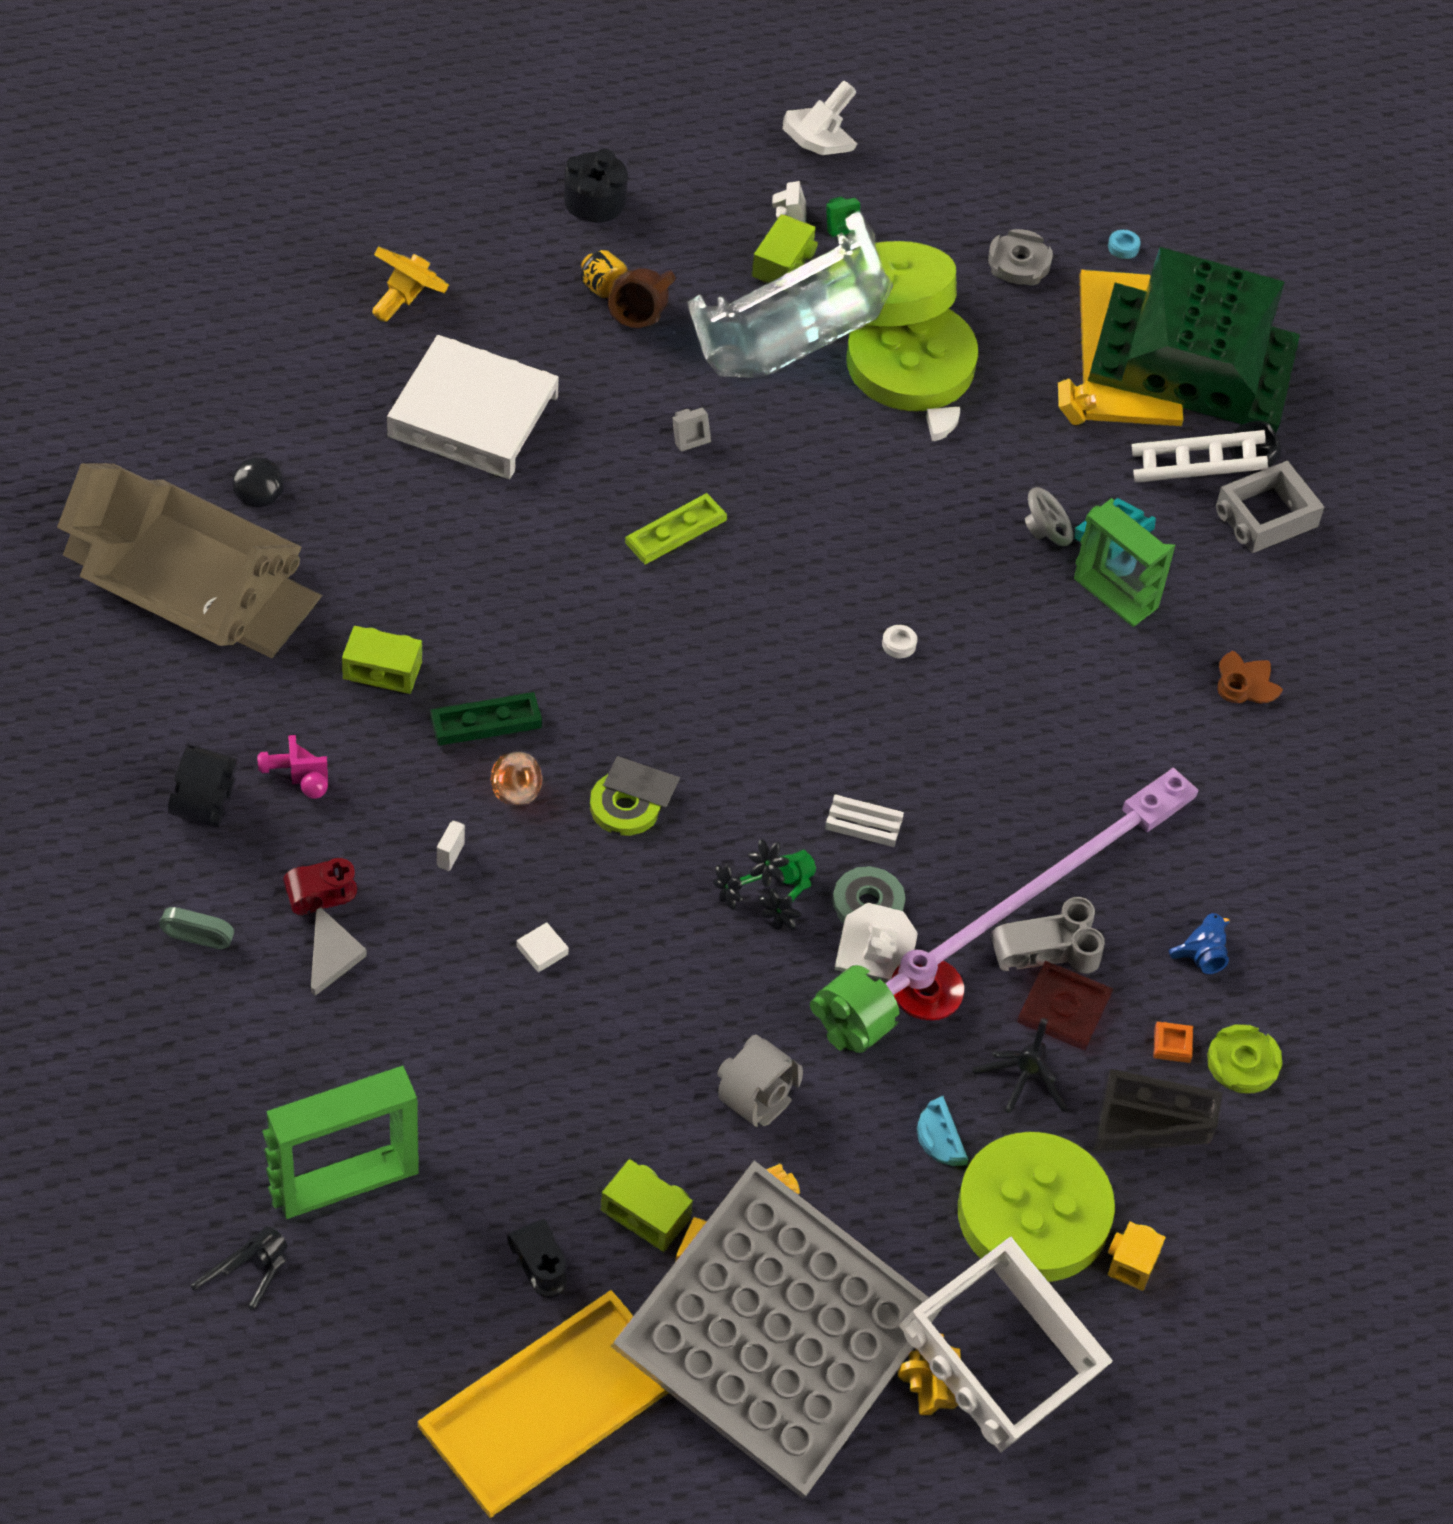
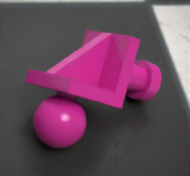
[257,735,328,799]

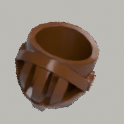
[608,268,677,328]

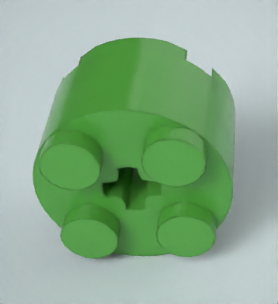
[810,965,900,1053]

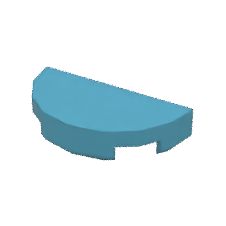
[917,1096,968,1166]

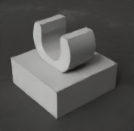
[672,408,711,452]

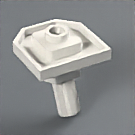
[783,81,857,155]
[834,903,918,982]

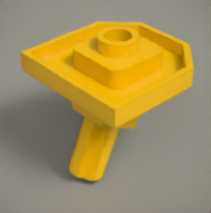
[372,246,449,322]

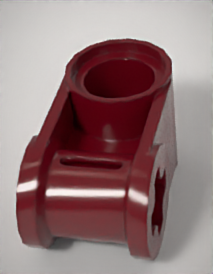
[283,858,357,915]

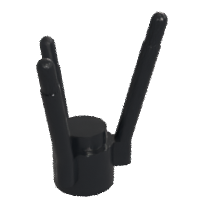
[191,1226,288,1310]

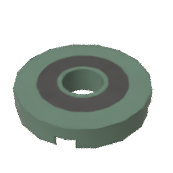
[832,866,906,924]

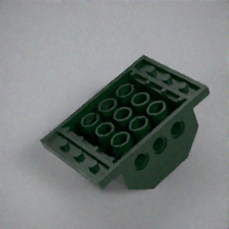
[1087,247,1300,433]

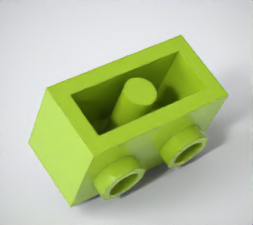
[752,214,818,290]
[342,625,422,694]
[601,1159,693,1252]

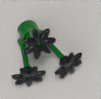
[713,839,816,930]

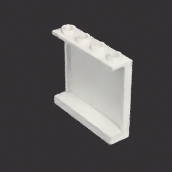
[387,335,558,480]

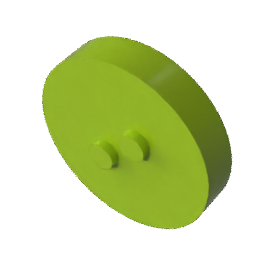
[827,241,957,326]

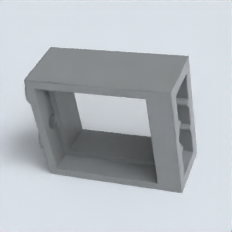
[1216,461,1324,553]

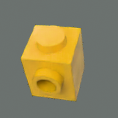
[1107,1221,1166,1291]

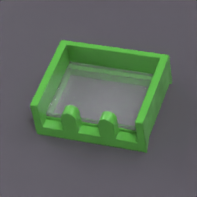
[1074,498,1175,627]

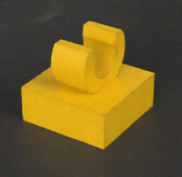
[1058,378,1097,425]

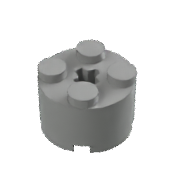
[717,1034,803,1127]

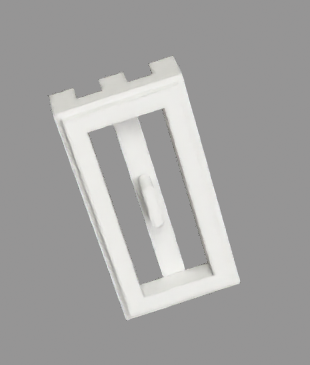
[825,795,904,847]

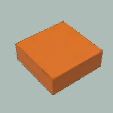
[1153,1021,1193,1063]

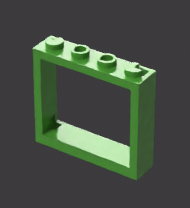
[262,1066,419,1219]

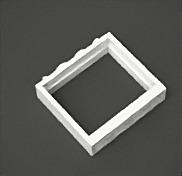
[898,1237,1113,1452]

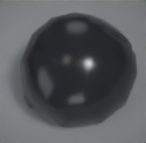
[1229,421,1282,473]
[232,457,284,507]

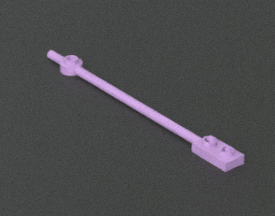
[885,768,1198,995]

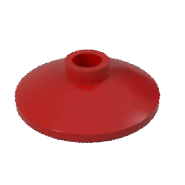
[891,961,964,1020]

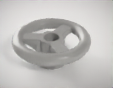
[1025,487,1073,546]

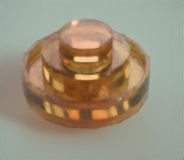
[491,752,543,805]

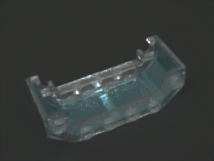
[687,211,893,378]

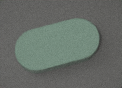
[159,907,235,949]

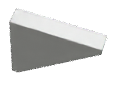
[311,907,367,996]

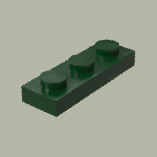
[430,692,542,746]

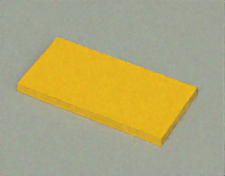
[1080,270,1183,426]
[418,1290,669,1518]

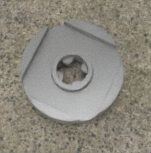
[988,229,1053,286]

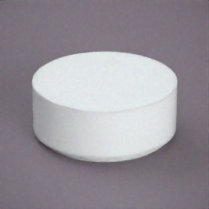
[882,625,917,658]

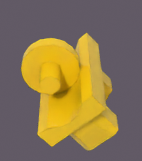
[898,1334,961,1415]

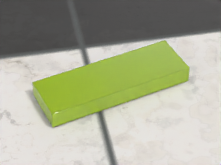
[625,493,727,565]

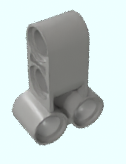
[990,897,1105,973]

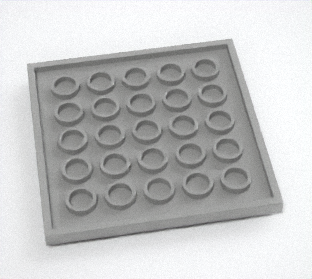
[610,1161,942,1499]

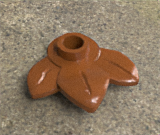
[1217,651,1283,704]

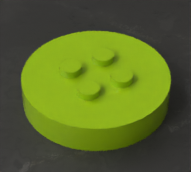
[846,309,978,411]
[958,1132,1115,1282]

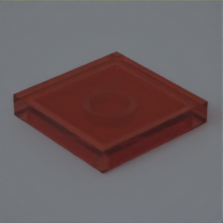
[1017,960,1113,1051]

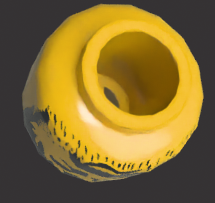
[581,250,627,298]

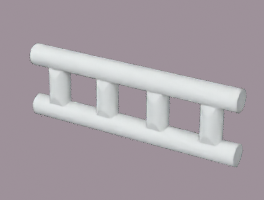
[1132,430,1268,483]

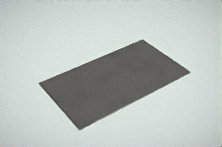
[603,756,680,807]

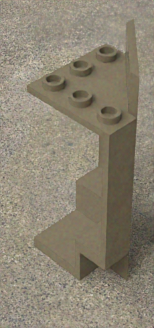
[57,463,323,658]

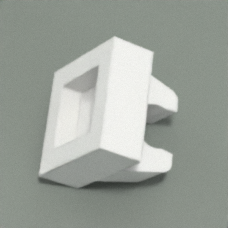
[772,181,806,223]

